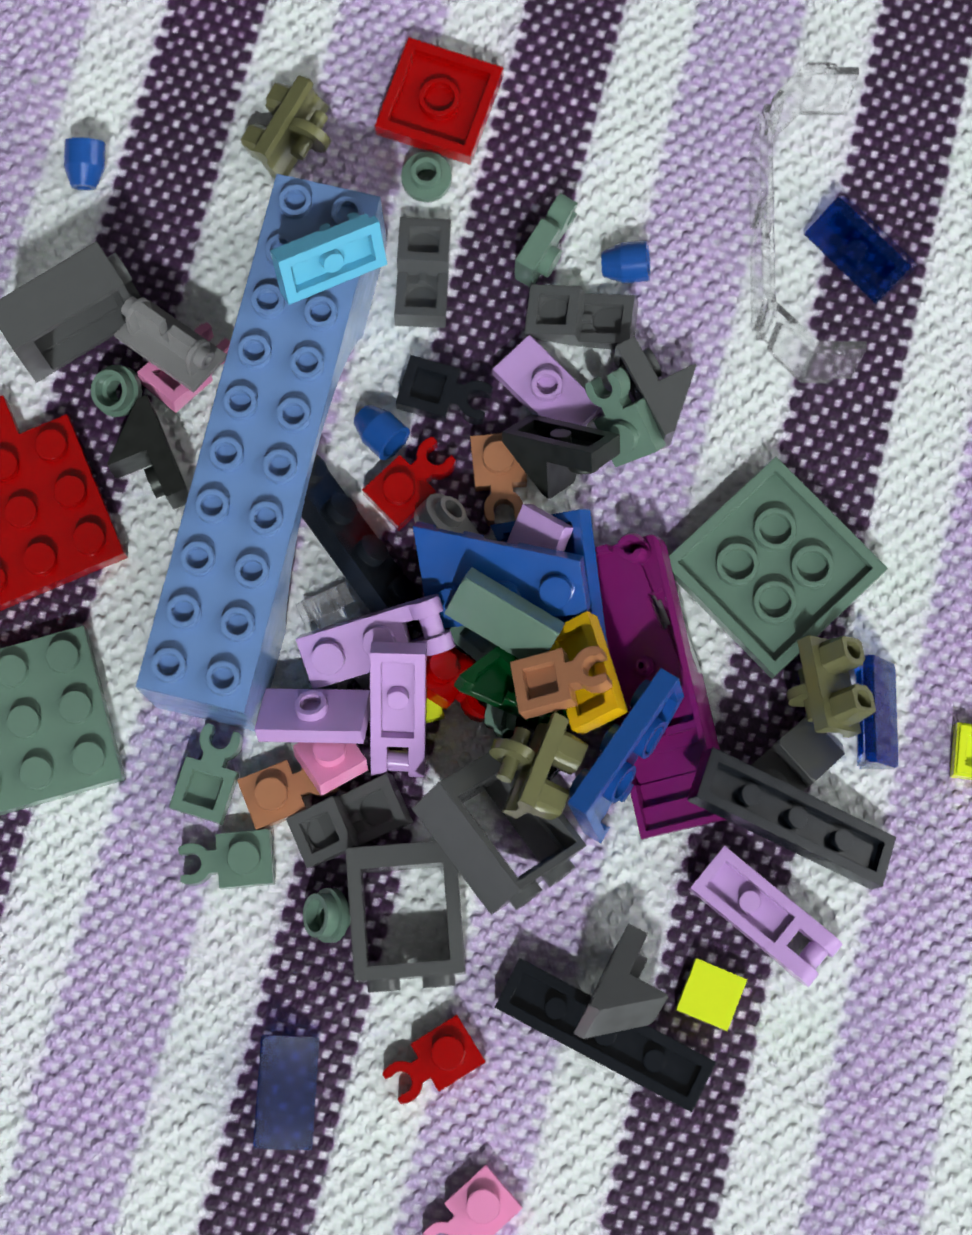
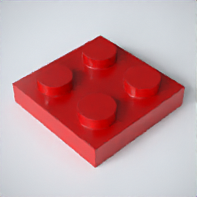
[375,37,504,165]

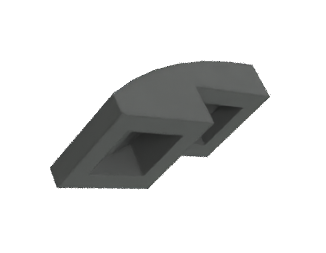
[394,217,451,328]
[525,284,639,350]
[286,774,414,868]

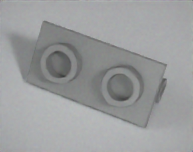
[114,297,227,393]

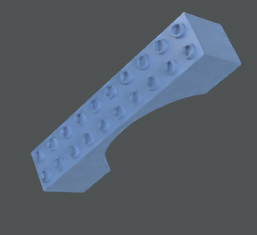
[136,174,387,731]

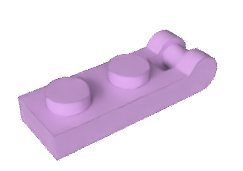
[295,594,456,689]
[370,642,427,777]
[689,846,842,987]

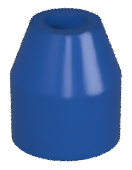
[64,137,106,191]
[601,240,650,283]
[353,405,410,460]

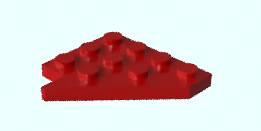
[0,395,128,611]

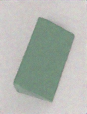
[444,567,565,659]

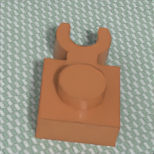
[470,433,527,526]
[510,646,613,719]
[237,760,340,830]

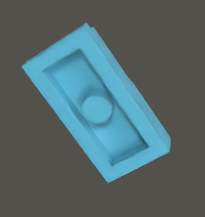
[270,212,387,305]

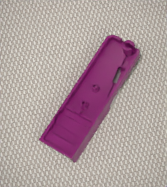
[595,533,726,839]

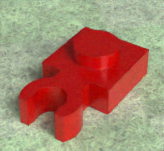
[362,437,456,531]
[426,647,486,723]
[382,1015,486,1104]

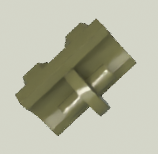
[241,75,331,178]
[786,635,876,738]
[489,712,588,821]

